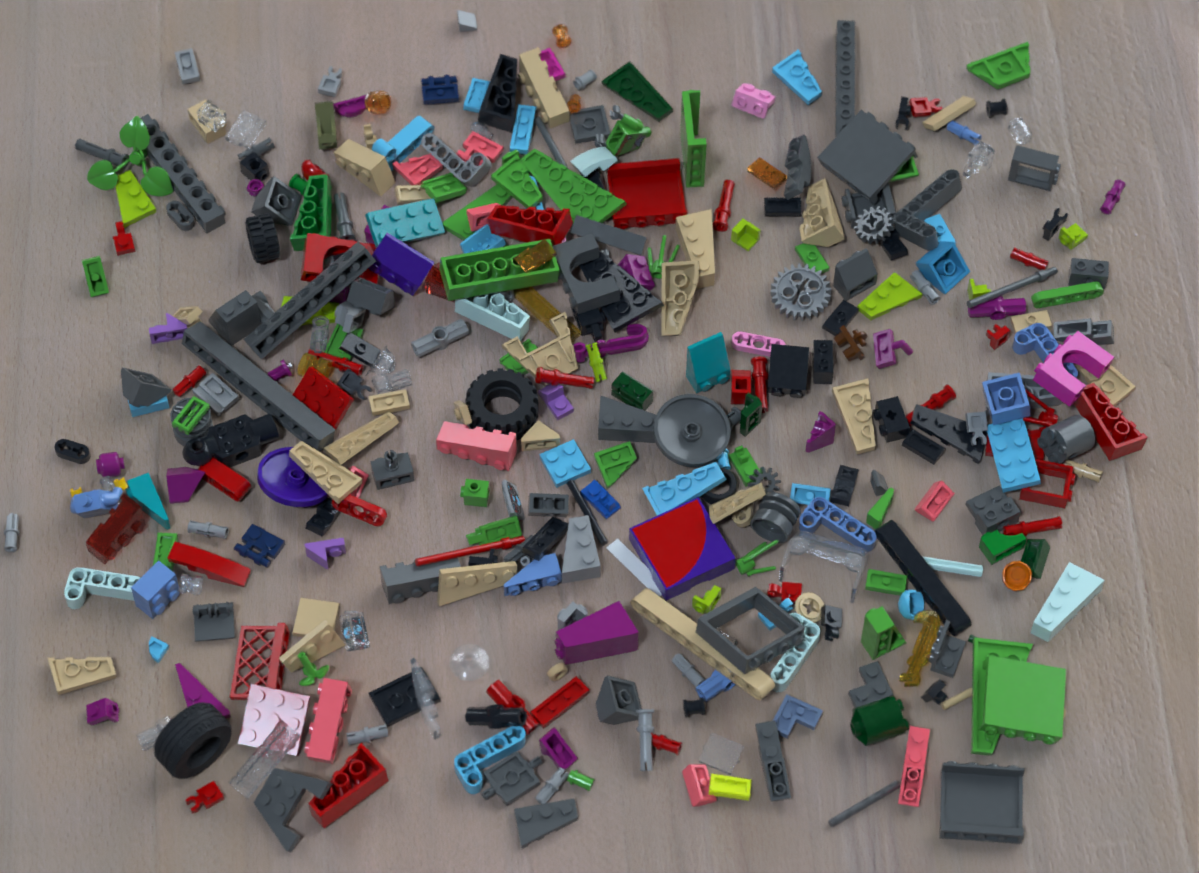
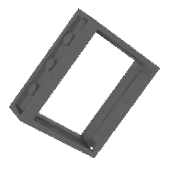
[696,587,805,675]

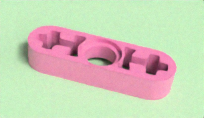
[731,332,786,357]

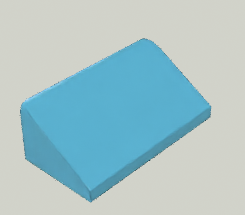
[128,396,169,417]
[790,483,831,507]

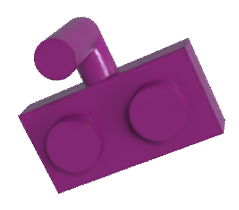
[873,329,913,369]

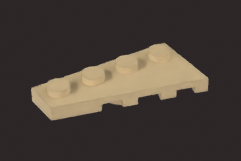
[323,412,399,465]

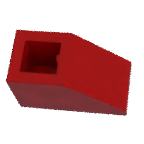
[731,370,751,404]

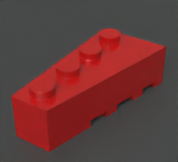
[487,205,573,246]
[1074,383,1148,461]
[308,743,389,829]

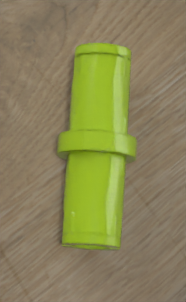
[585,342,607,382]

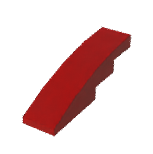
[167,542,251,587]

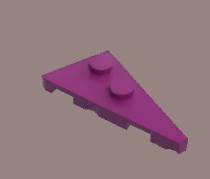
[175,663,231,718]

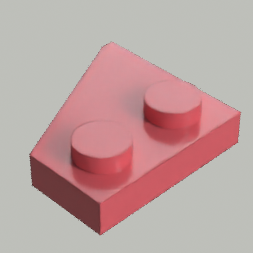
[392,154,443,185]

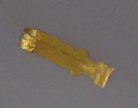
[899,610,941,687]

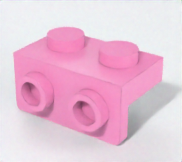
[732,83,776,119]

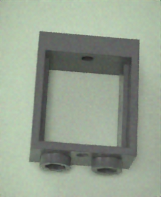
[1008,145,1061,191]

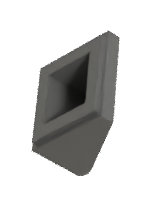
[870,470,888,496]

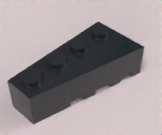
[478,54,517,133]

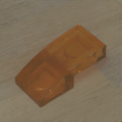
[514,239,557,273]

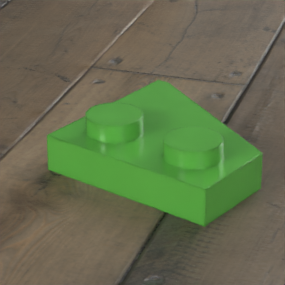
[594,441,637,489]

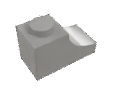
[334,301,366,333]

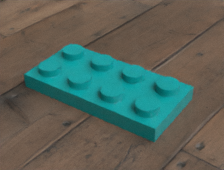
[365,198,445,247]

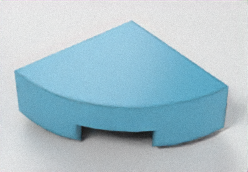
[149,636,169,663]

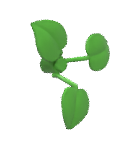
[87,116,174,196]

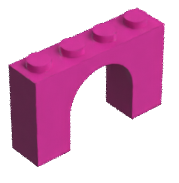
[1033,331,1115,407]

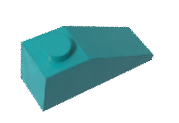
[125,472,171,530]

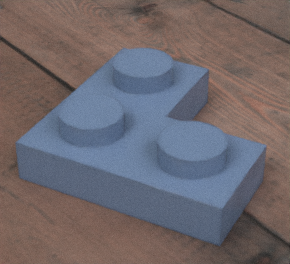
[773,694,823,738]

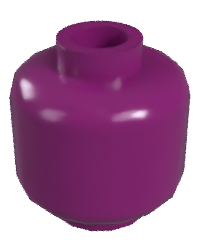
[96,452,125,478]

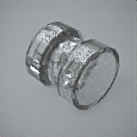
[179,574,203,596]

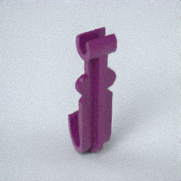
[574,324,649,362]

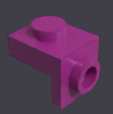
[86,697,119,726]

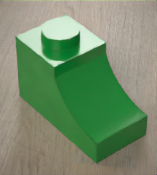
[979,530,1026,565]

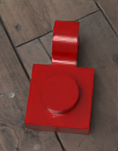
[113,221,135,256]
[767,582,802,604]

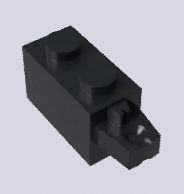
[570,305,606,342]

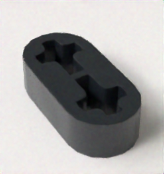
[54,439,91,464]

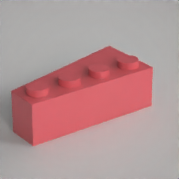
[436,421,517,471]
[304,678,352,764]

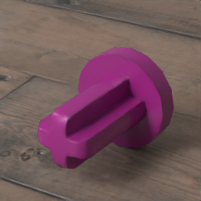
[267,359,293,381]

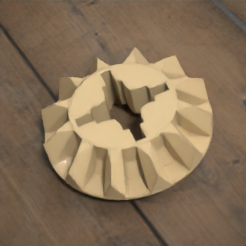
[794,592,824,623]

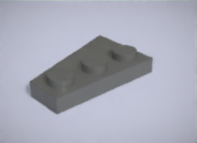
[514,798,578,849]

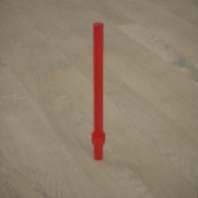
[415,536,525,566]

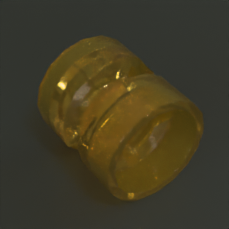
[297,353,332,378]

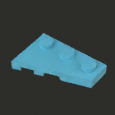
[772,49,822,105]

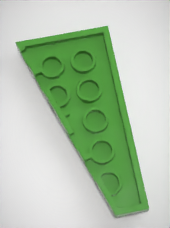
[521,148,627,225]

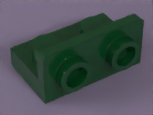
[740,392,762,437]

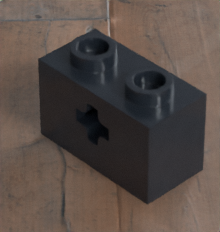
[812,340,834,384]
[873,396,910,443]

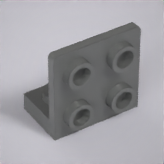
[929,620,966,678]

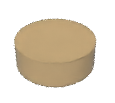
[547,663,568,681]

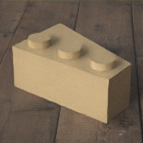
[333,139,396,196]

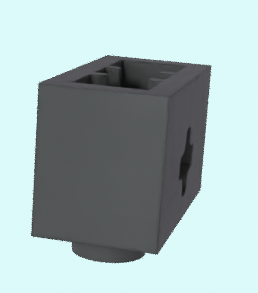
[1068,258,1109,289]
[528,493,569,517]

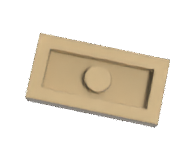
[369,389,410,416]

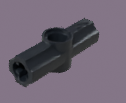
[465,704,527,729]

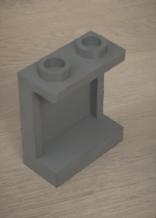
[842,183,896,229]

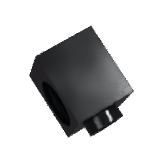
[239,152,269,181]

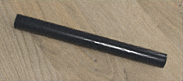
[567,480,608,546]

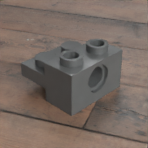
[966,485,1021,535]

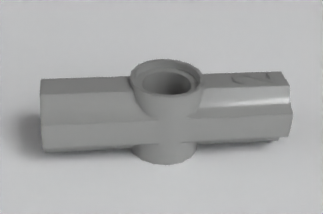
[411,319,469,357]

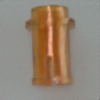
[567,94,581,113]

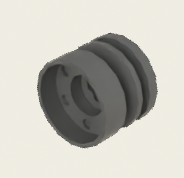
[170,397,213,446]
[750,492,801,543]

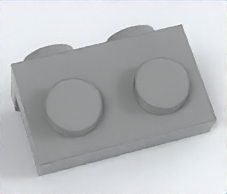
[557,601,588,630]

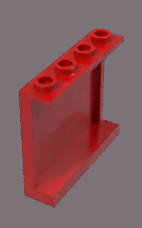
[607,158,688,229]

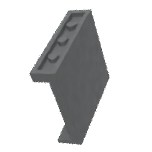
[817,110,918,205]
[939,761,1024,844]

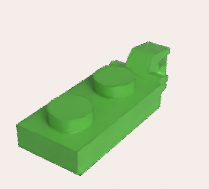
[466,515,522,545]

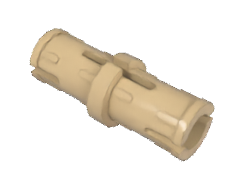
[1064,460,1103,483]

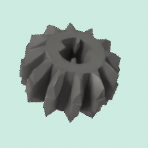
[748,467,781,497]

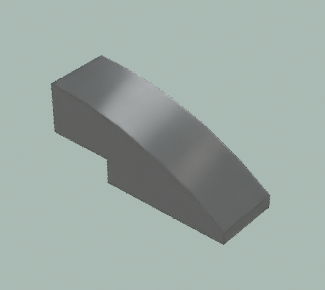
[1054,318,1114,345]

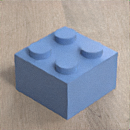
[982,372,1031,425]
[131,561,180,619]

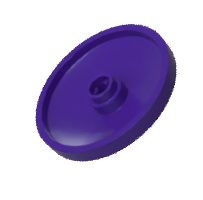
[257,447,329,507]

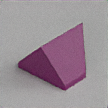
[805,411,836,453]
[166,467,205,504]

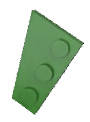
[491,154,543,208]

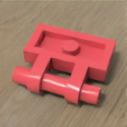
[456,131,503,166]

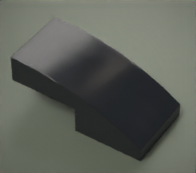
[879,226,908,261]
[830,465,859,507]
[305,498,340,536]

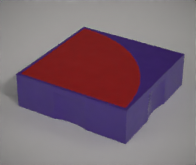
[629,497,736,601]

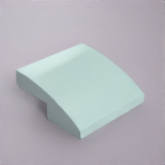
[571,147,618,177]

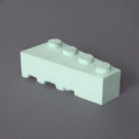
[455,293,530,341]

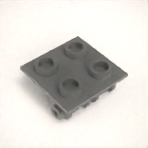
[193,602,235,642]

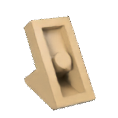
[173,306,202,329]

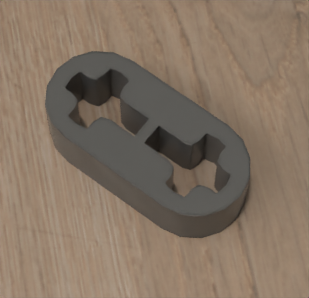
[166,201,195,231]

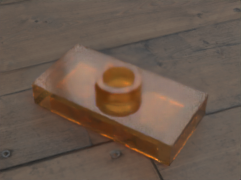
[747,157,787,190]

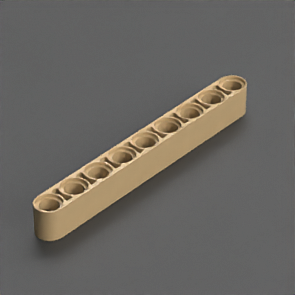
[631,588,775,700]

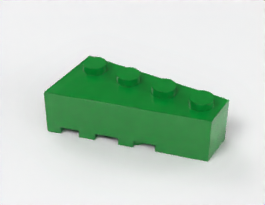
[290,174,332,251]

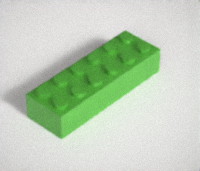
[439,239,559,301]

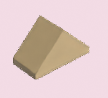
[521,420,560,451]

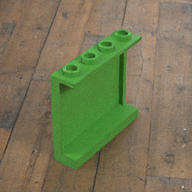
[680,90,707,188]
[978,655,1066,745]

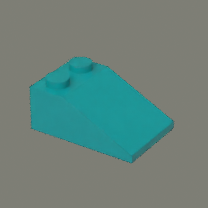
[686,332,731,394]

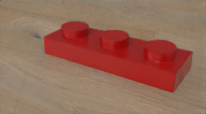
[530,676,589,729]

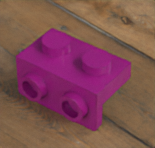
[618,254,655,290]

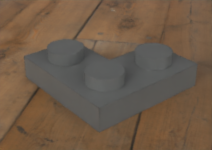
[848,661,894,708]

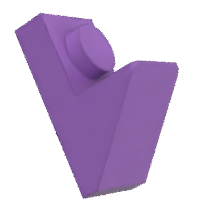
[149,313,187,344]
[538,384,574,421]
[305,538,346,570]

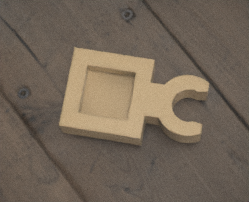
[363,124,377,150]

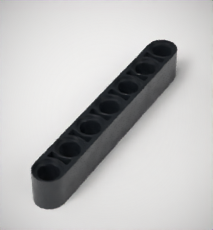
[874,520,972,636]

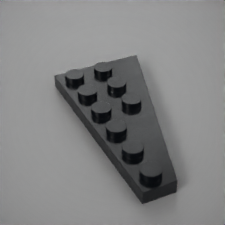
[579,249,664,333]

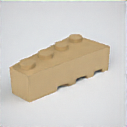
[518,47,569,129]
[676,209,715,289]

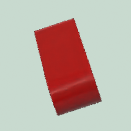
[197,457,252,502]

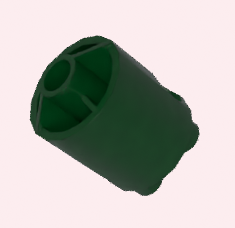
[850,696,910,746]

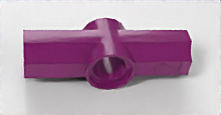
[968,296,1026,320]

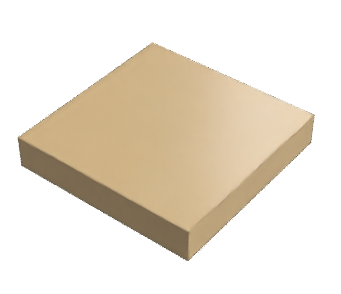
[293,598,340,637]

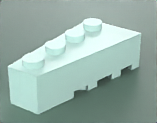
[1031,562,1105,642]

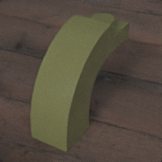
[315,101,337,149]

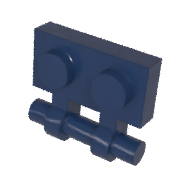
[421,75,459,105]
[234,524,285,568]

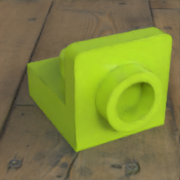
[1058,223,1088,250]
[692,585,721,614]

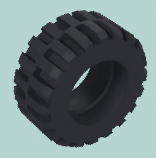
[465,368,539,440]

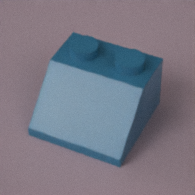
[915,241,970,294]

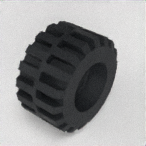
[245,213,280,263]

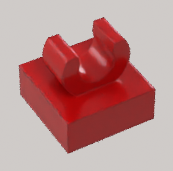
[986,324,1010,350]

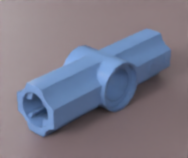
[696,670,736,702]

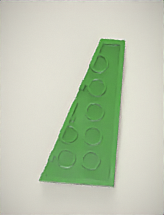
[971,638,1033,756]

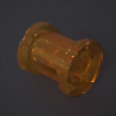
[552,24,572,48]

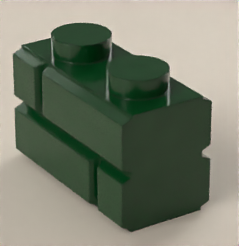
[611,372,654,411]

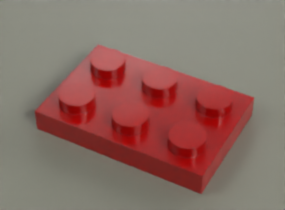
[293,367,354,430]

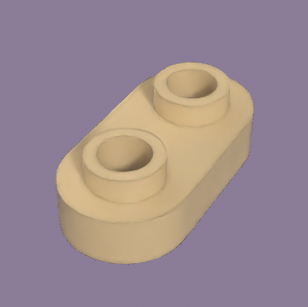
[732,490,754,527]

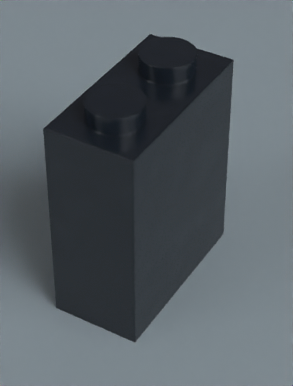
[767,344,809,398]

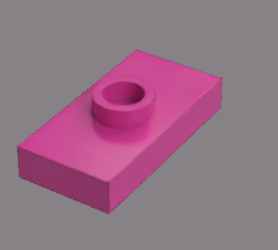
[540,48,565,81]

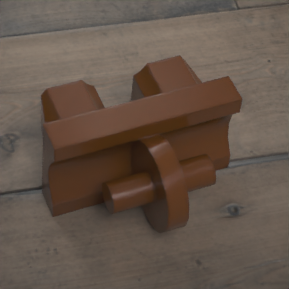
[834,325,867,361]

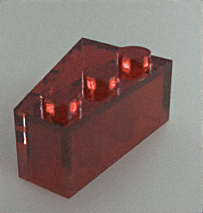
[86,493,146,564]

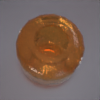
[365,90,391,114]

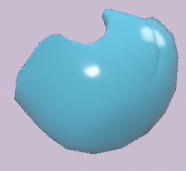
[898,590,924,620]

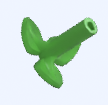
[298,652,329,686]

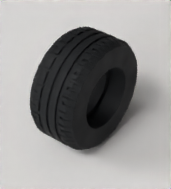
[154,702,232,779]

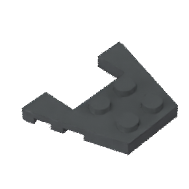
[254,768,332,852]

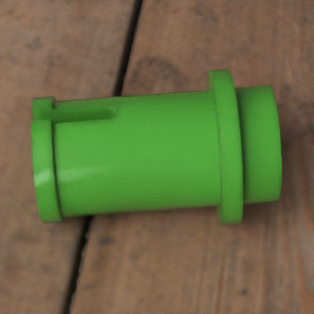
[567,770,594,791]

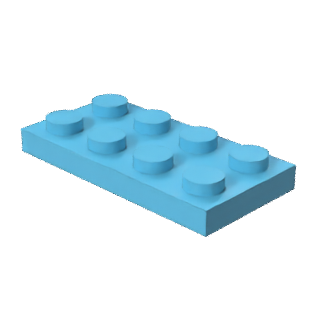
[987,418,1041,493]

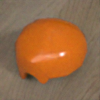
[1002,561,1032,591]

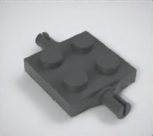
[481,751,543,806]

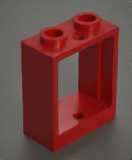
[1019,459,1076,509]

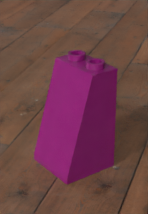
[554,601,639,665]

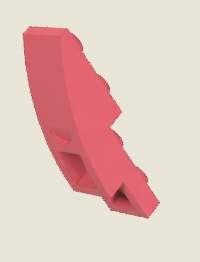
[898,726,930,807]

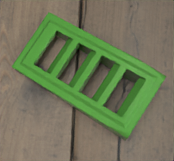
[866,487,894,529]

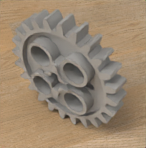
[770,263,831,321]

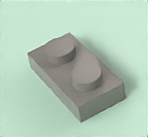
[175,49,200,84]

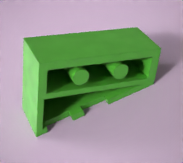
[861,606,906,660]

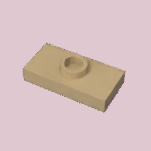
[394,185,431,205]
[1010,310,1052,334]
[453,400,472,425]

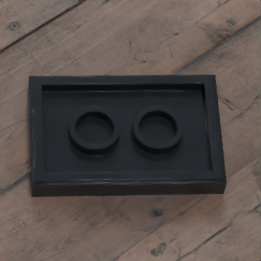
[369,667,441,727]

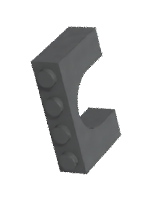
[552,233,620,314]

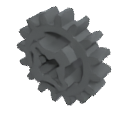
[854,206,895,245]

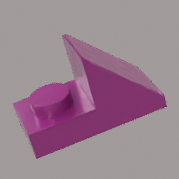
[539,727,578,770]

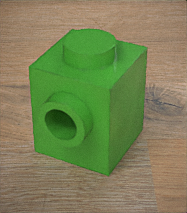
[460,479,490,507]

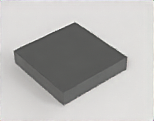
[569,105,610,144]

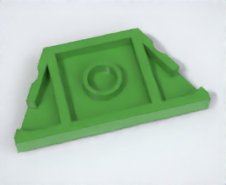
[966,42,1030,89]

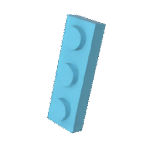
[510,104,536,154]

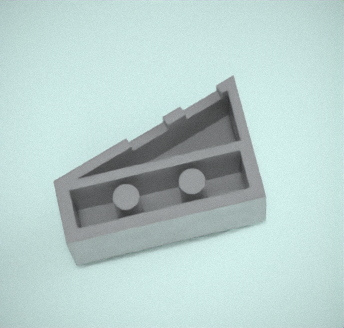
[562,515,601,584]

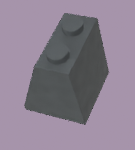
[208,290,261,346]

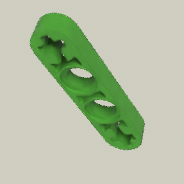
[1031,282,1104,308]

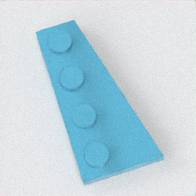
[642,462,727,515]

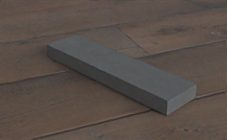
[571,215,647,255]

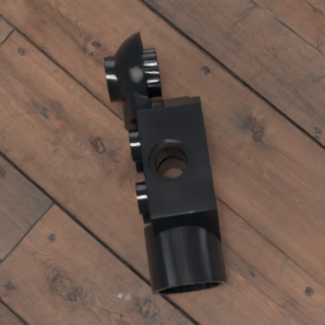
[182,413,279,468]

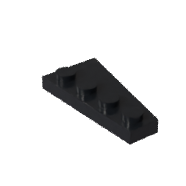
[910,404,987,464]

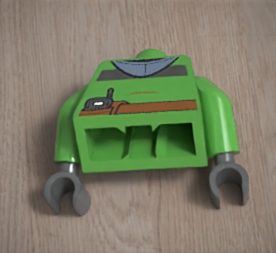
[595,105,651,156]

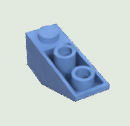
[504,553,562,596]

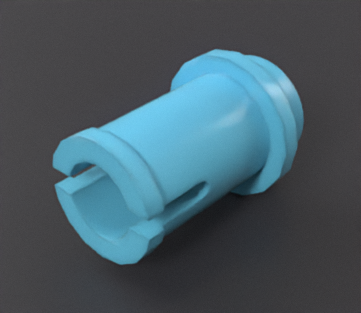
[717,448,731,470]

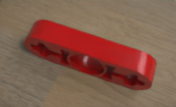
[332,494,387,526]

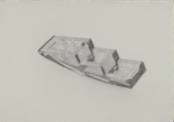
[411,658,441,740]

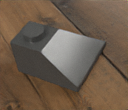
[251,176,301,226]
[121,367,171,407]
[595,676,642,725]

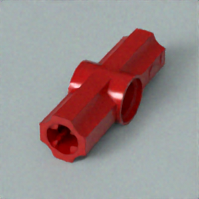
[486,680,539,736]

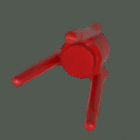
[1023,389,1058,427]

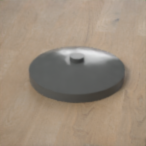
[653,394,731,467]

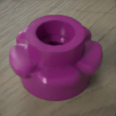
[247,179,264,196]

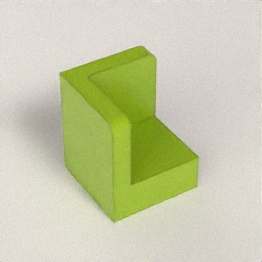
[731,218,760,251]
[967,279,991,300]

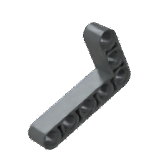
[893,169,962,250]

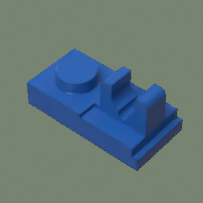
[581,480,621,520]

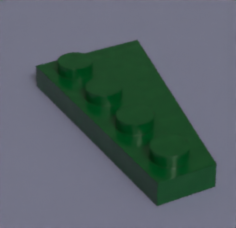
[601,61,673,122]

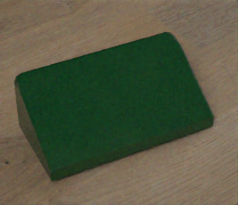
[1021,539,1050,579]

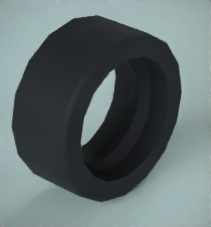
[701,467,737,505]

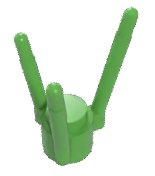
[647,235,680,279]
[735,540,778,577]

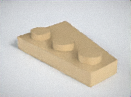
[709,482,766,524]
[279,620,346,673]

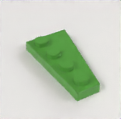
[442,185,513,241]

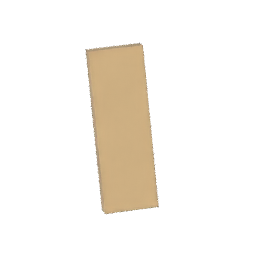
[923,96,976,131]

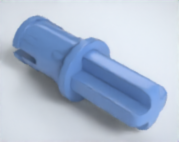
[947,121,981,145]

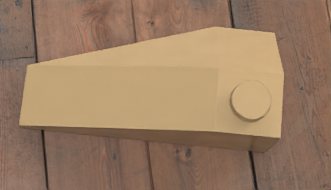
[800,178,845,247]
[661,260,699,336]

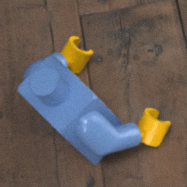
[70,477,128,518]

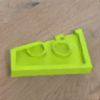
[116,170,156,228]
[857,272,922,320]

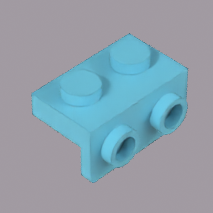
[460,224,506,254]

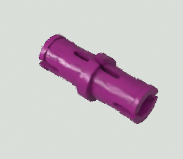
[1100,179,1126,215]

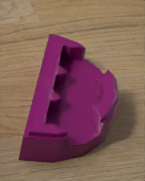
[333,95,368,118]

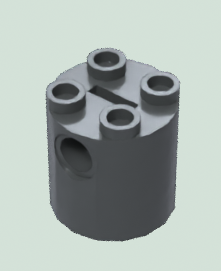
[1037,415,1095,463]

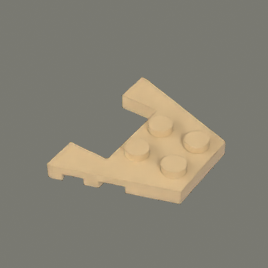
[502,312,578,387]

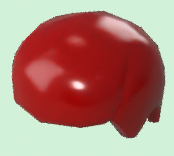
[301,159,329,181]

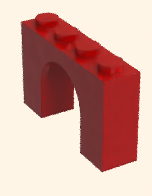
[300,233,378,284]

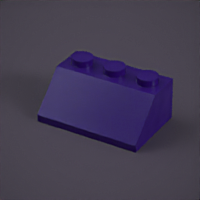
[369,233,435,296]

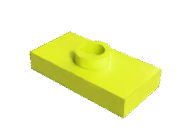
[708,774,751,801]

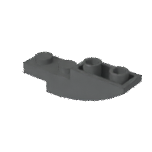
[784,135,811,200]
[755,720,791,802]

